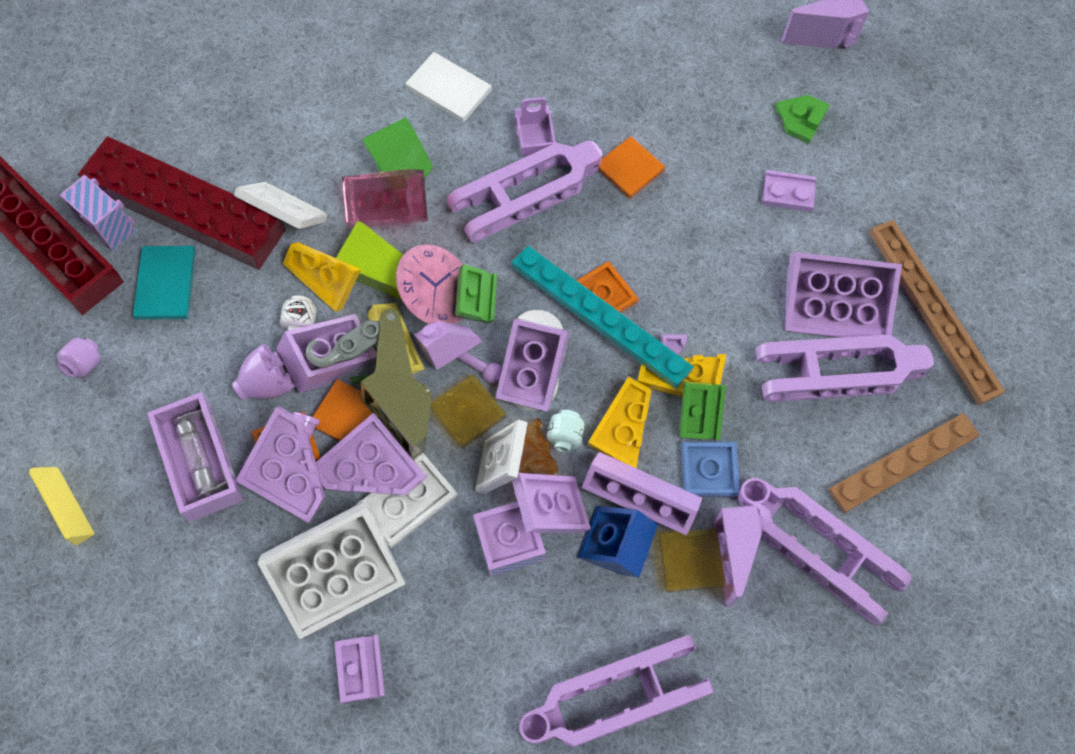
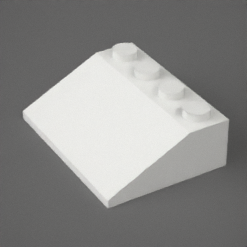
[258,501,405,640]

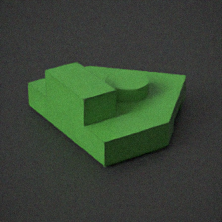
[775,95,830,144]

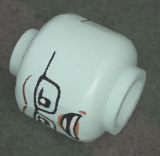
[547,410,585,453]

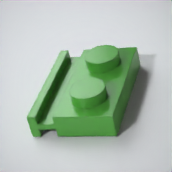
[455,264,497,323]
[679,382,726,440]

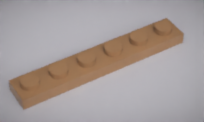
[828,413,980,514]

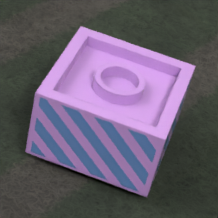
[60,175,136,250]
[473,502,546,577]

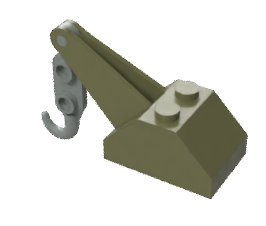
[306,308,432,459]

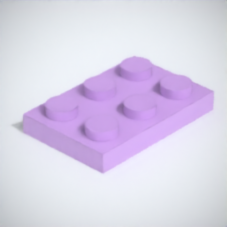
[512,473,591,533]

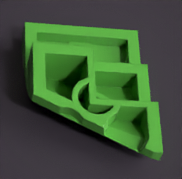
[362,117,433,208]

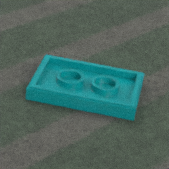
[133,246,196,320]

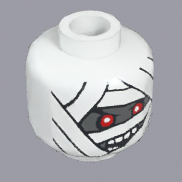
[280,296,317,331]

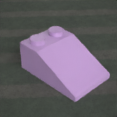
[782,0,869,49]
[276,314,377,393]
[495,318,571,412]
[713,505,764,607]

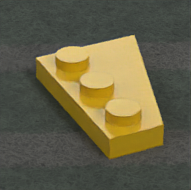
[283,242,361,312]
[637,354,727,397]
[587,376,652,469]

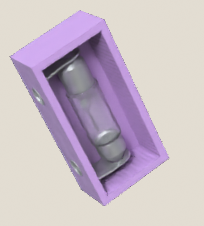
[147,392,244,522]

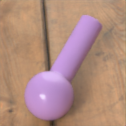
[457,352,502,384]

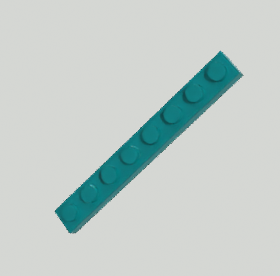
[511,245,694,389]

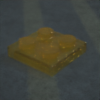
[431,374,506,449]
[659,529,725,593]

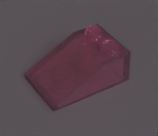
[342,169,428,228]

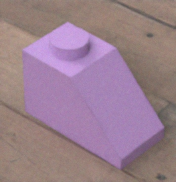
[414,321,481,370]

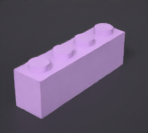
[582,452,702,535]

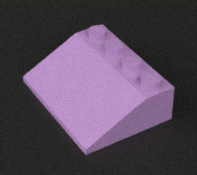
[785,252,902,337]

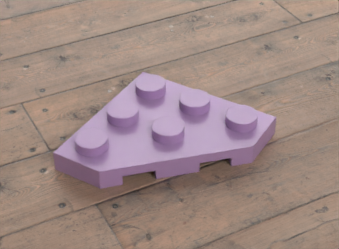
[236,406,325,523]
[316,413,428,496]

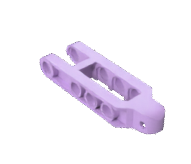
[446,141,602,243]
[755,334,934,402]
[737,478,912,626]
[519,635,715,748]

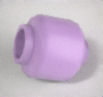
[57,338,100,378]

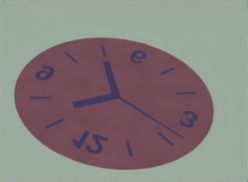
[396,244,464,324]

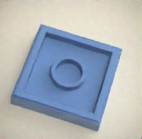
[681,442,740,497]

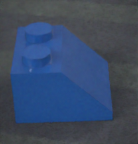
[577,506,658,577]

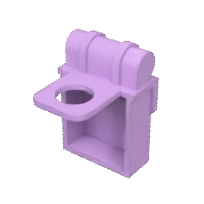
[515,97,556,156]

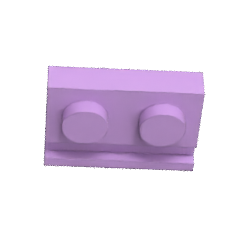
[762,170,816,212]
[335,634,386,704]

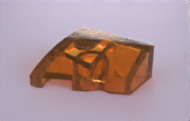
[518,418,559,475]

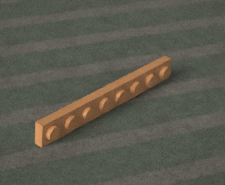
[869,219,1005,406]

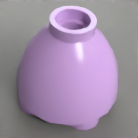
[232,344,296,400]

